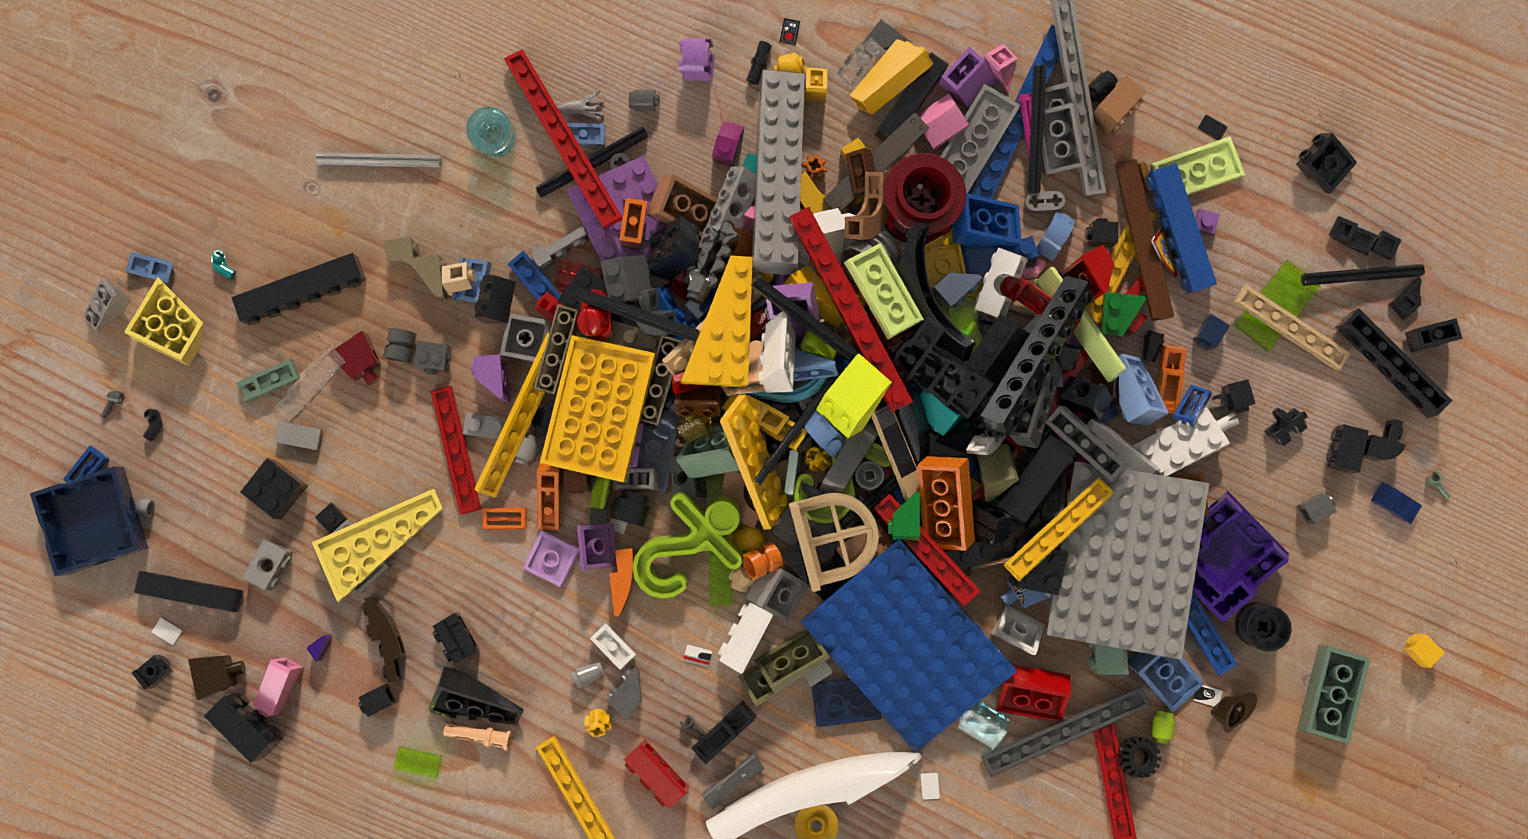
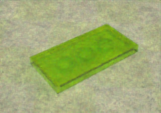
[1234,259,1321,352]

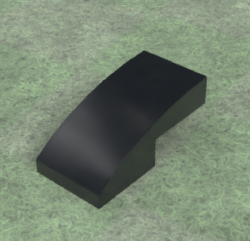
[1329,216,1377,256]

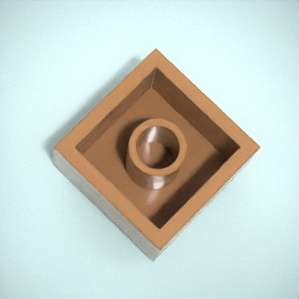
[1093,75,1146,134]

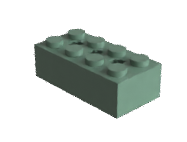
[1297,645,1370,744]

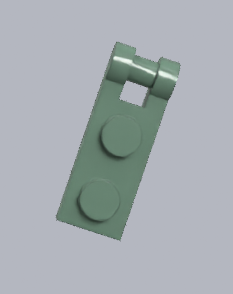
[237,359,301,403]

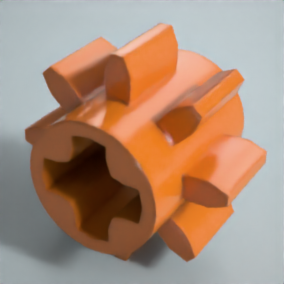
[801,154,827,180]

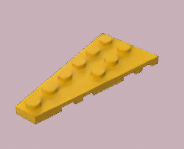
[681,256,753,387]

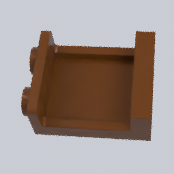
[674,371,722,417]

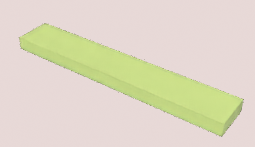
[1036,267,1127,382]

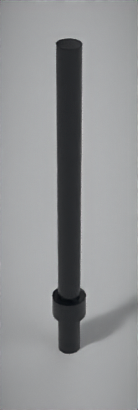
[753,377,836,486]

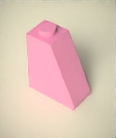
[253,657,304,717]

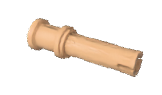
[443,722,512,751]

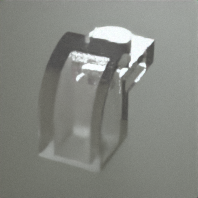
[837,37,886,88]

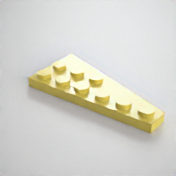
[312,489,443,602]

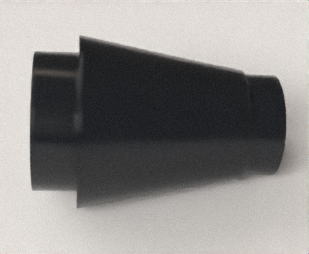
[1142,330,1165,362]

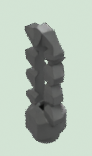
[687,222,739,304]

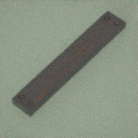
[823,112,929,212]

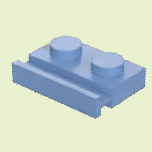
[452,257,492,303]

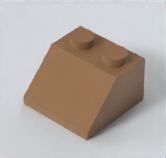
[835,518,893,563]

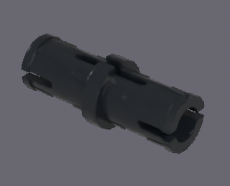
[746,41,772,85]

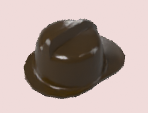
[1211,692,1257,733]

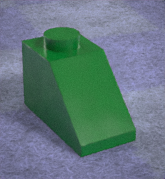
[888,492,920,541]

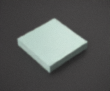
[785,450,802,497]

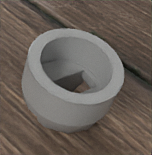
[135,499,155,517]

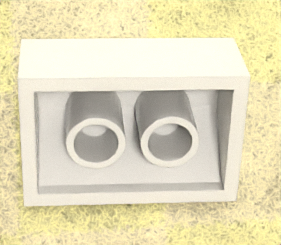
[759,311,796,393]
[718,602,773,674]

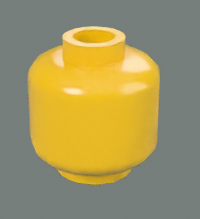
[774,53,806,74]

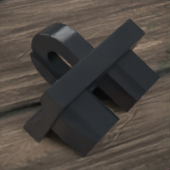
[1264,408,1308,446]

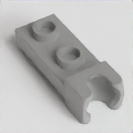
[530,227,589,271]

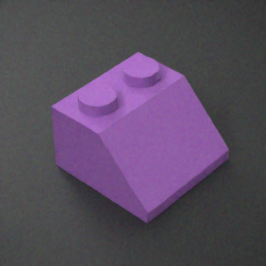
[471,354,510,403]

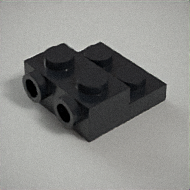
[1296,133,1357,193]

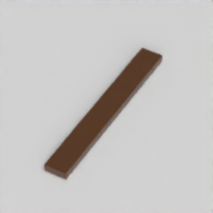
[1115,159,1174,321]

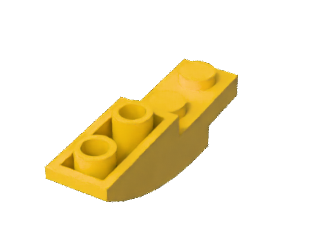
[722,394,808,451]

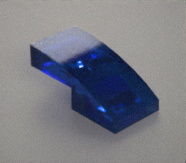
[1371,482,1422,524]

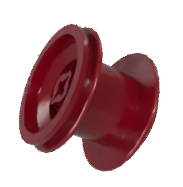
[884,153,966,244]

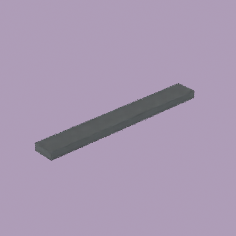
[981,685,1151,777]

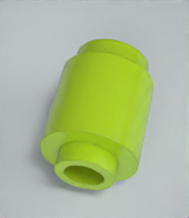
[1151,711,1176,744]

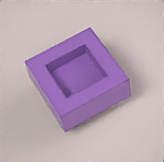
[1195,208,1220,236]

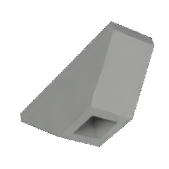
[83,278,130,331]

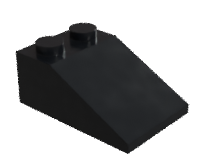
[782,527,853,601]

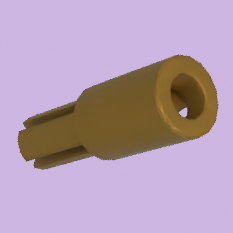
[1138,162,1152,192]

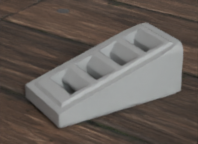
[613,468,660,491]

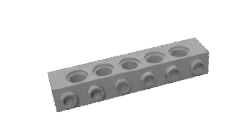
[684,167,756,288]

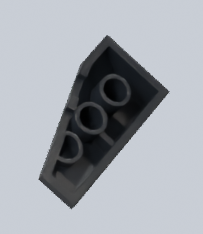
[428,666,524,725]

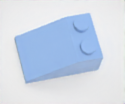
[1119,354,1169,426]

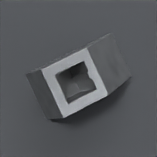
[606,667,642,719]

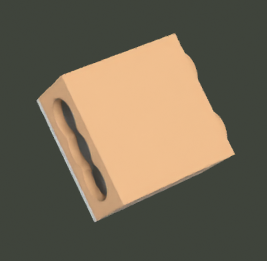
[721,340,766,396]

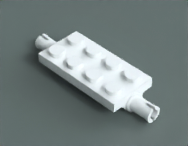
[1133,407,1239,477]

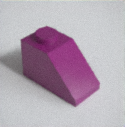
[712,121,744,167]

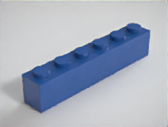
[1146,163,1217,294]

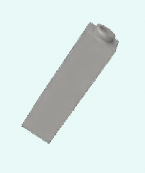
[1087,419,1161,475]

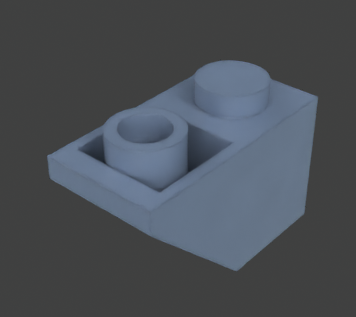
[931,273,982,309]

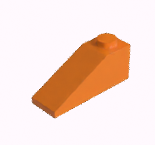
[537,463,562,531]

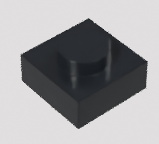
[1371,230,1402,260]
[315,503,347,533]

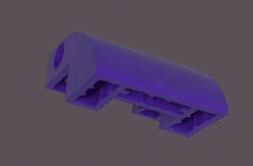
[1192,491,1289,622]

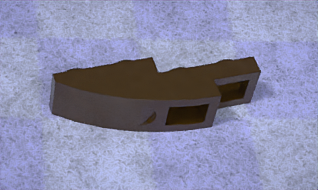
[363,597,406,683]

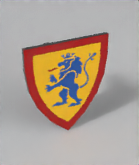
[1151,227,1177,277]

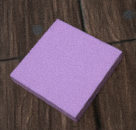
[522,530,579,588]

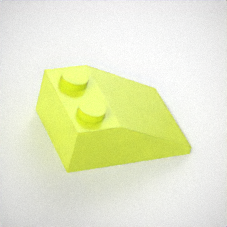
[816,354,892,438]

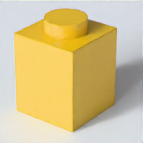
[1402,633,1445,668]

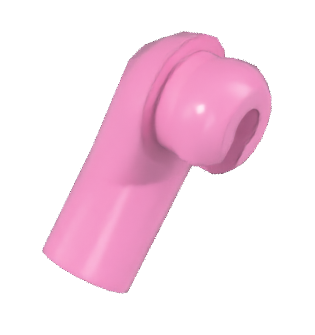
[1021,259,1047,280]

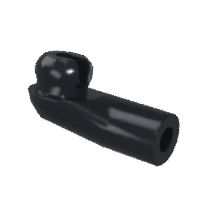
[143,408,163,442]

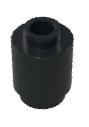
[1088,71,1118,102]

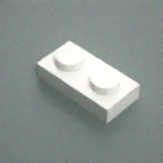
[590,623,636,670]

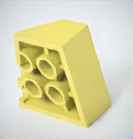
[124,277,204,366]

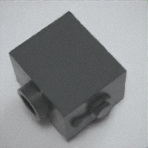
[414,341,452,375]

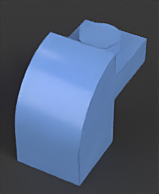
[1036,211,1075,261]
[804,410,847,458]

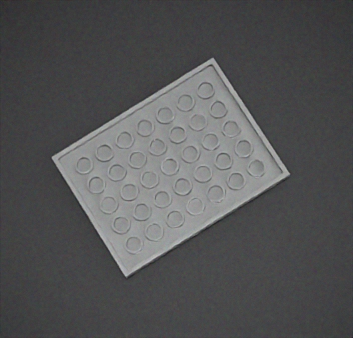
[1047,461,1209,660]

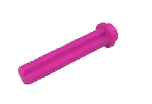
[1017,93,1032,159]

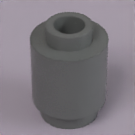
[629,89,660,111]

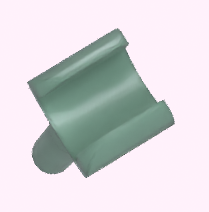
[1426,471,1450,499]

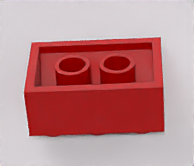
[1059,245,1114,306]
[996,664,1071,722]
[624,739,689,808]

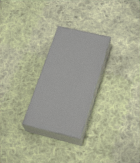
[275,422,323,451]

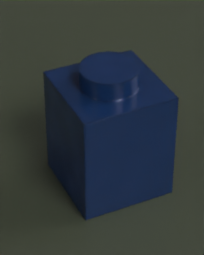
[1193,315,1230,350]

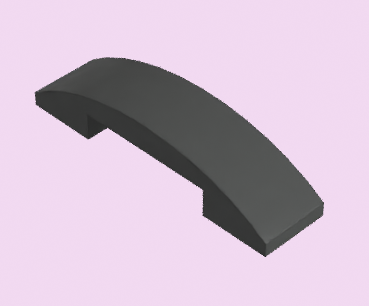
[818,418,878,494]

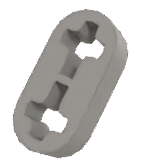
[1024,191,1065,213]

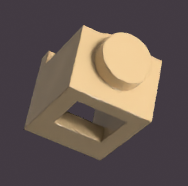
[442,262,476,296]

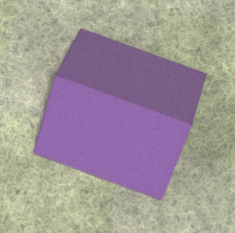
[577,523,617,570]

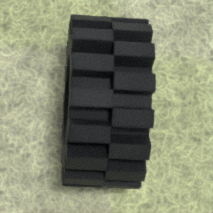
[1117,737,1161,778]

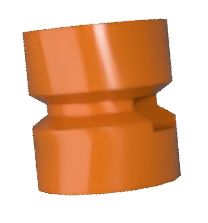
[742,542,783,580]

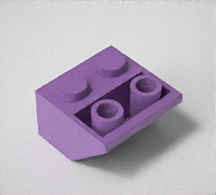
[938,47,998,111]

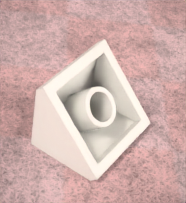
[991,606,1045,656]

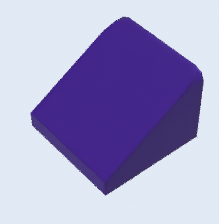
[307,635,332,661]

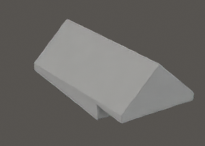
[1042,81,1087,175]

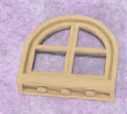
[789,493,879,592]

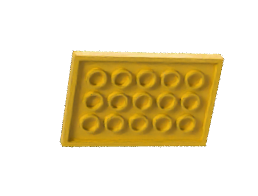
[540,335,656,483]

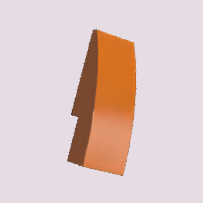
[1157,345,1187,414]
[609,548,635,617]

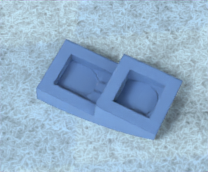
[125,252,174,283]

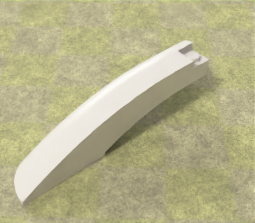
[706,751,922,839]

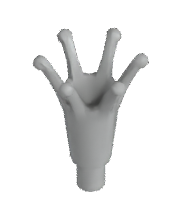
[556,90,604,121]

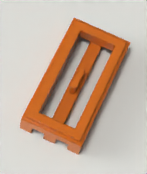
[482,508,527,530]

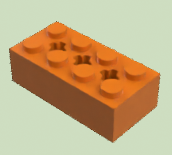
[917,456,975,551]

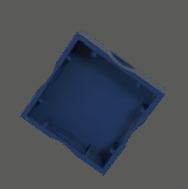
[30,466,149,576]

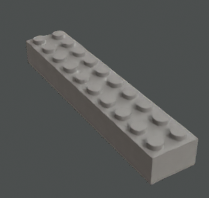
[752,70,805,275]

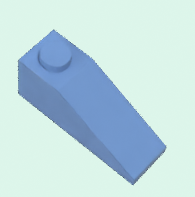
[794,349,839,381]

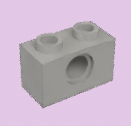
[242,539,292,590]

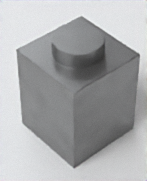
[1297,492,1337,524]

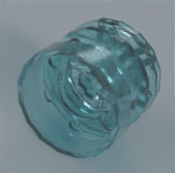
[466,106,516,158]

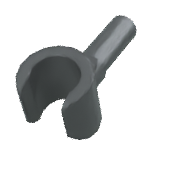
[100,391,124,418]
[680,715,707,736]

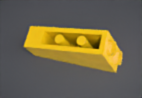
[849,39,933,115]

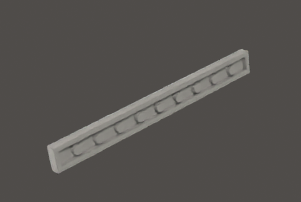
[1050,0,1106,197]

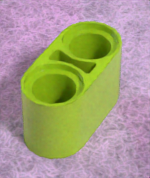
[800,329,837,361]

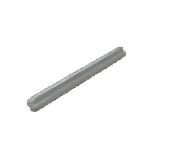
[315,152,442,168]

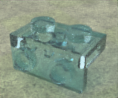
[957,701,1010,750]

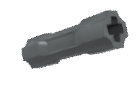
[701,753,765,810]

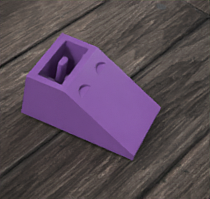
[766,282,821,344]

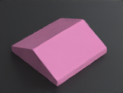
[917,93,970,150]

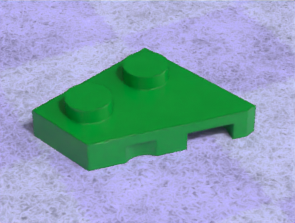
[1100,292,1146,338]

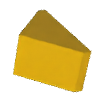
[805,68,827,101]

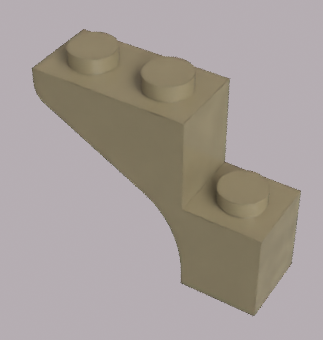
[385,237,448,301]

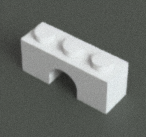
[975,248,1028,318]

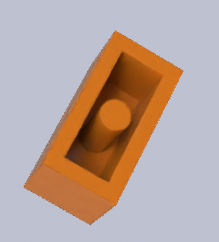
[619,198,647,248]

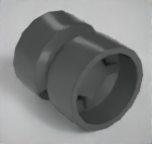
[383,328,417,363]
[854,461,884,491]

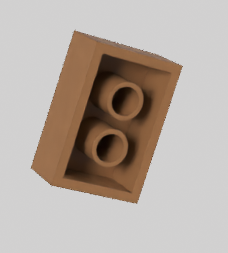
[646,174,717,242]

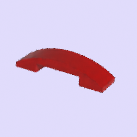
[1000,277,1081,335]

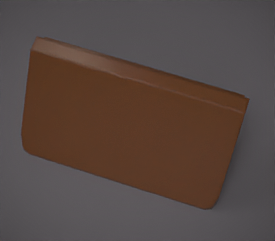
[846,148,876,195]

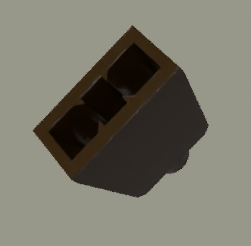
[188,655,246,700]

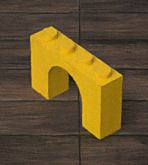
[800,137,866,214]

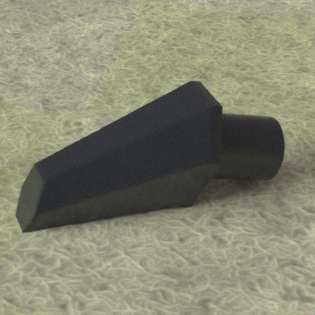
[802,482,822,498]

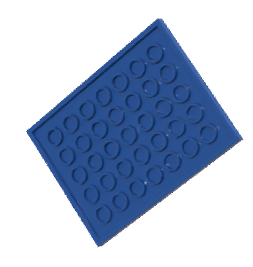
[801,539,1016,752]

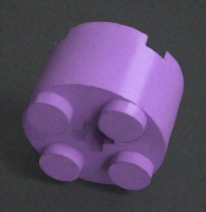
[679,38,714,81]

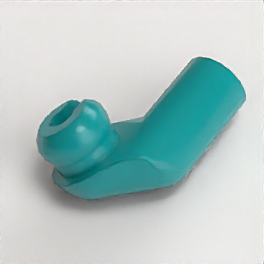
[211,250,236,280]

